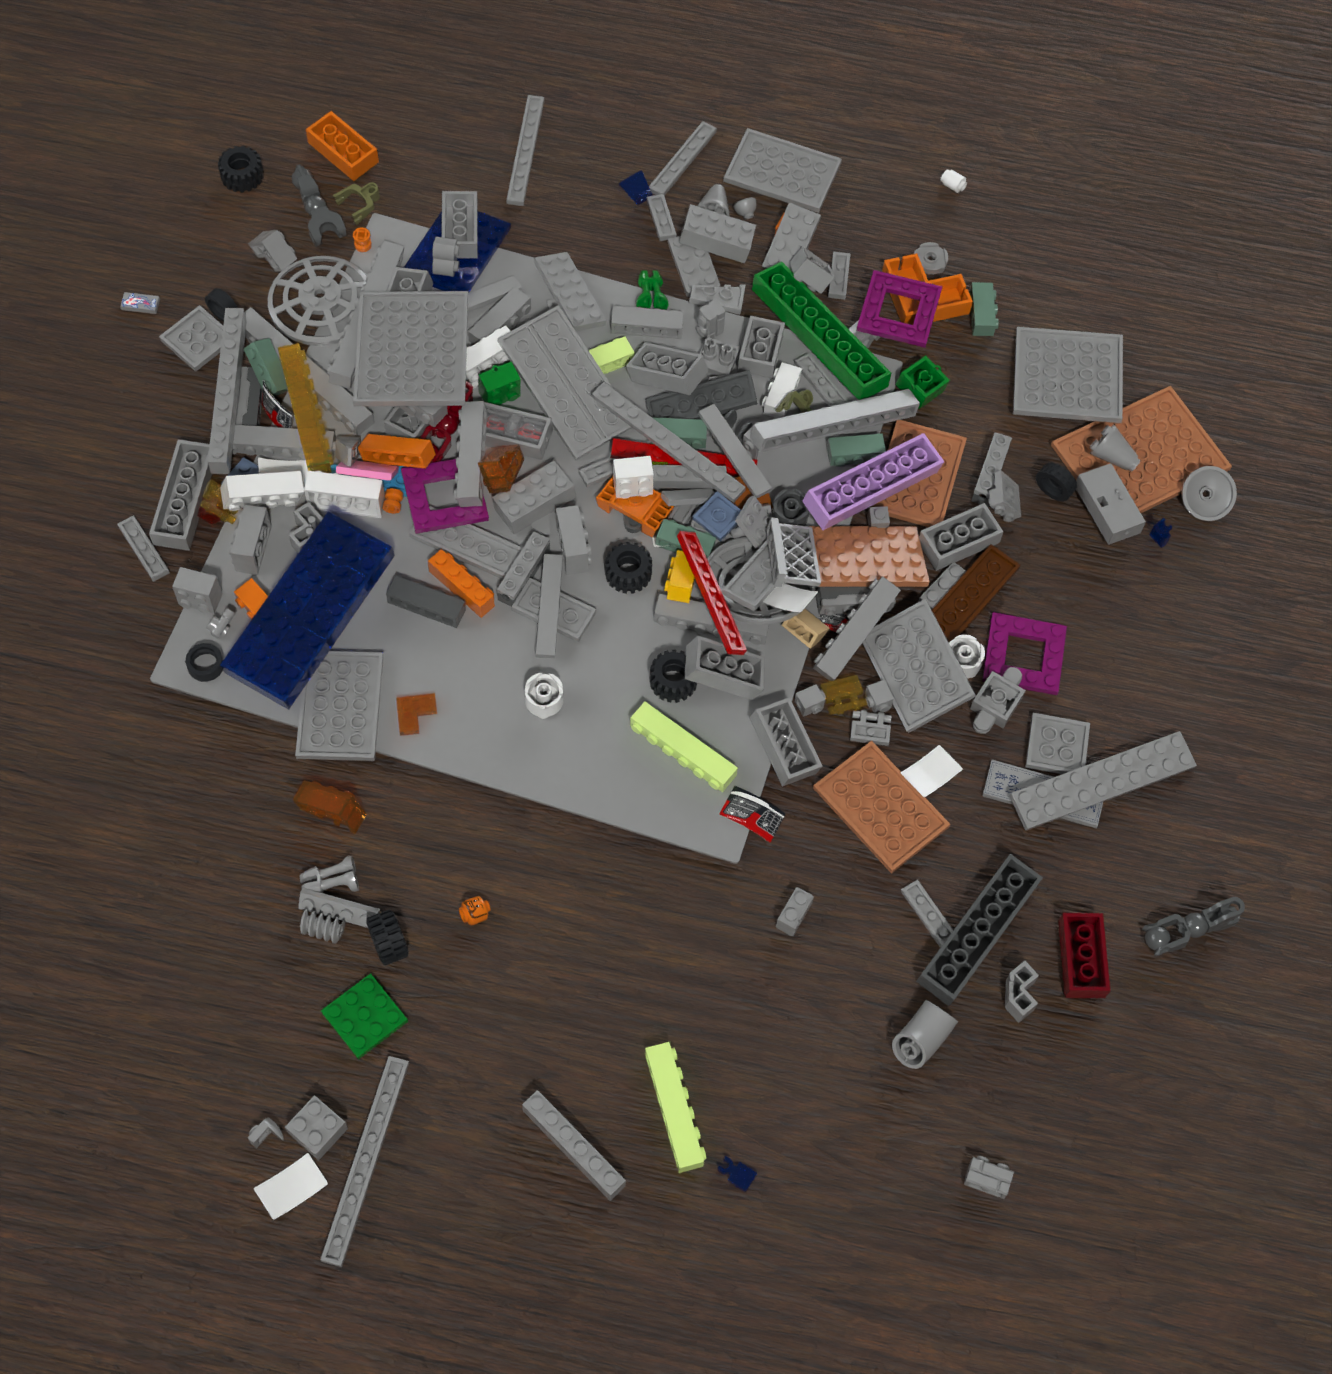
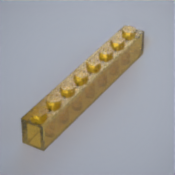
[278,343,334,473]

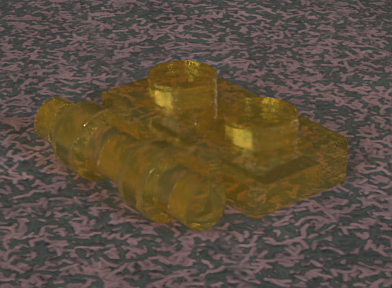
[200,479,238,524]
[820,675,867,715]

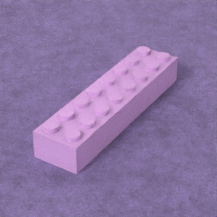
[802,433,944,530]

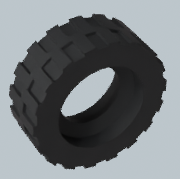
[1036,462,1077,502]

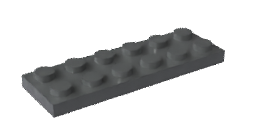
[646,370,758,420]

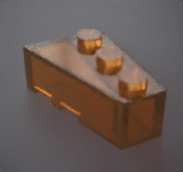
[478,444,525,493]
[293,780,367,834]

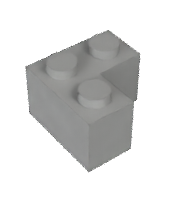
[248,230,297,272]
[289,502,332,558]

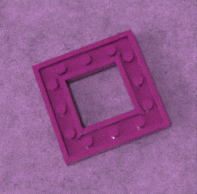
[856,270,942,348]
[401,459,489,534]
[982,612,1067,695]

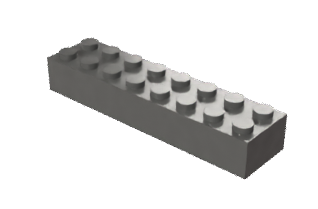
[916,854,1043,1006]

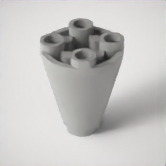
[698,184,730,216]
[1089,425,1141,472]

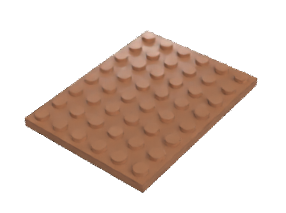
[1051,386,1232,513]

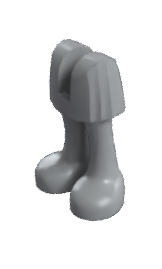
[299,856,359,893]

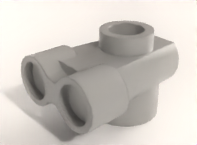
[206,608,235,639]

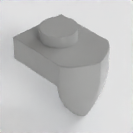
[248,1118,284,1148]

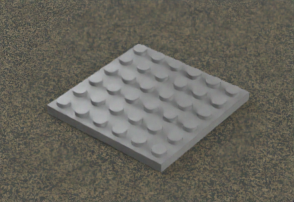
[1013,327,1123,423]

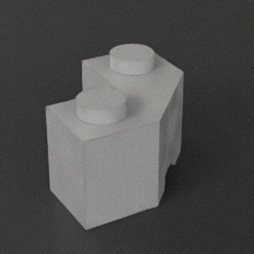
[1005,961,1039,1023]

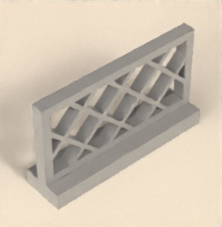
[766,518,821,587]

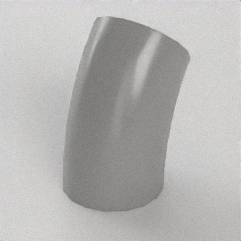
[892,1000,958,1069]

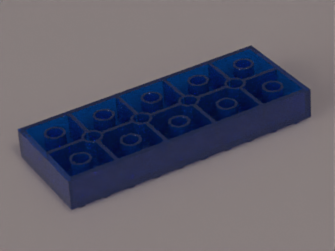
[220,511,395,710]

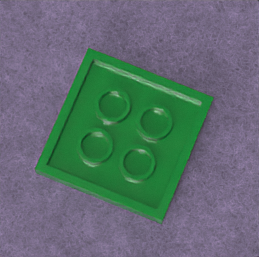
[321,973,408,1060]

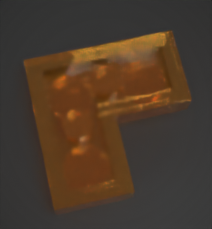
[396,693,437,736]

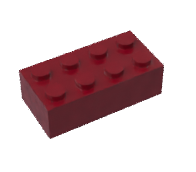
[1058,913,1111,998]

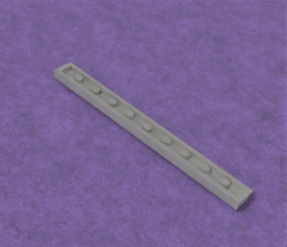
[592,382,746,503]
[320,1056,409,1268]

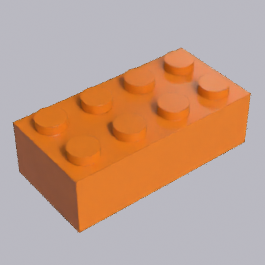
[306,111,379,181]

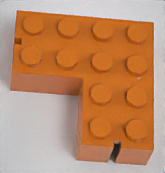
[882,253,973,325]

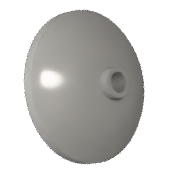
[1182,466,1237,521]

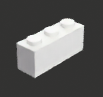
[762,362,802,419]

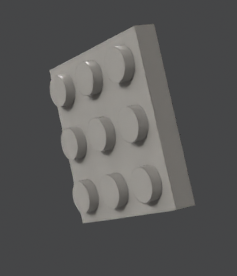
[159,305,223,372]
[1025,713,1090,774]

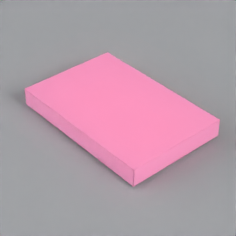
[336,460,399,481]

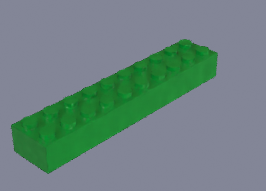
[752,261,891,400]

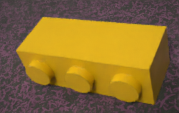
[664,550,695,603]

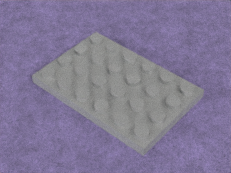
[723,128,842,213]
[862,599,976,733]
[295,650,383,761]

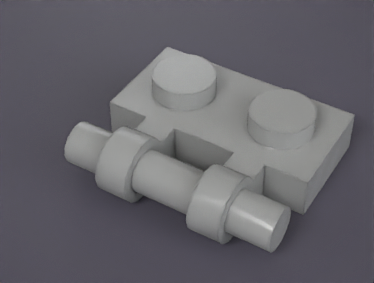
[850,709,892,746]

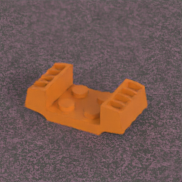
[596,477,675,537]

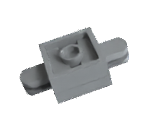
[970,667,1026,734]

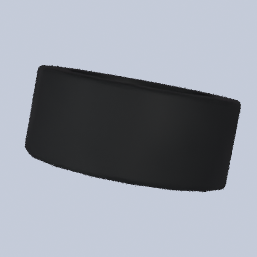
[205,288,238,322]
[185,643,224,682]

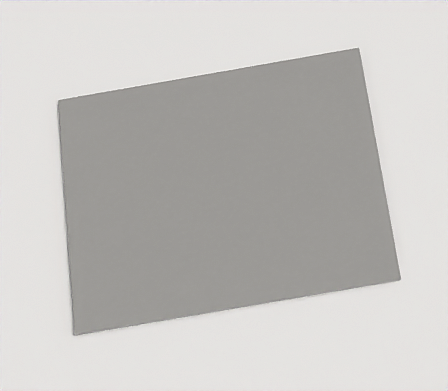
[150,213,903,864]

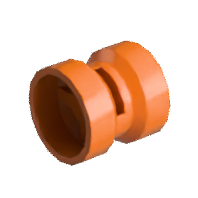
[353,227,372,252]
[382,488,404,514]

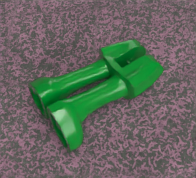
[636,270,669,310]

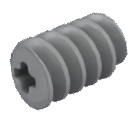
[300,909,345,944]

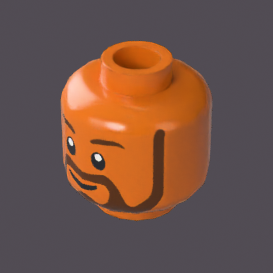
[459,896,491,925]

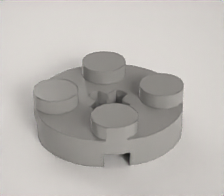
[914,242,948,274]

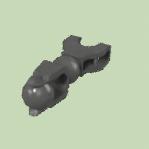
[292,164,347,247]
[1142,897,1245,956]

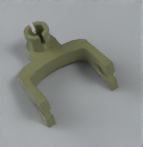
[333,182,380,225]
[776,390,813,413]

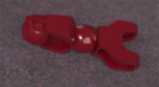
[420,381,473,463]

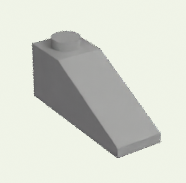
[332,436,361,466]

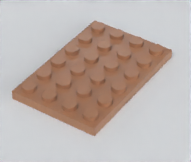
[871,420,967,527]
[809,526,930,587]
[813,741,951,874]

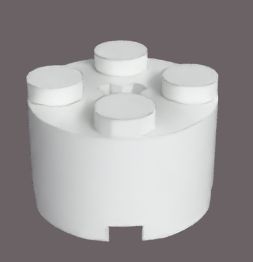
[949,635,985,678]
[524,673,563,719]

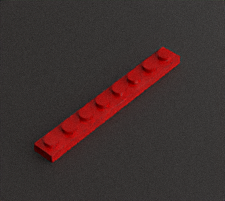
[610,438,758,477]
[677,531,747,655]

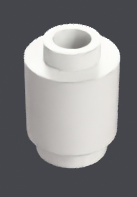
[941,169,967,193]

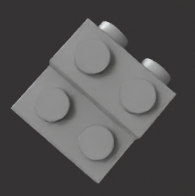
[988,470,1021,522]

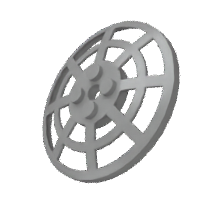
[268,256,367,346]
[707,537,815,625]

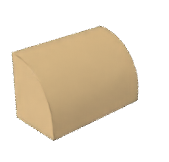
[782,609,829,648]

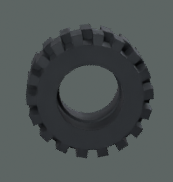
[218,145,264,193]
[605,542,652,594]
[650,650,697,703]
[366,909,409,966]

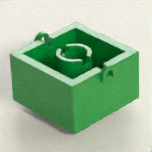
[895,356,950,409]
[478,361,521,406]

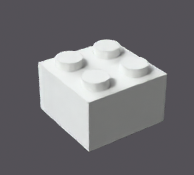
[613,456,654,499]

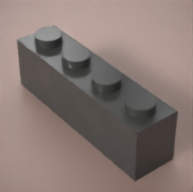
[386,575,466,628]

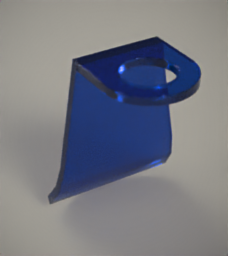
[618,170,653,205]

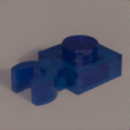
[1149,518,1172,548]
[717,1156,757,1193]

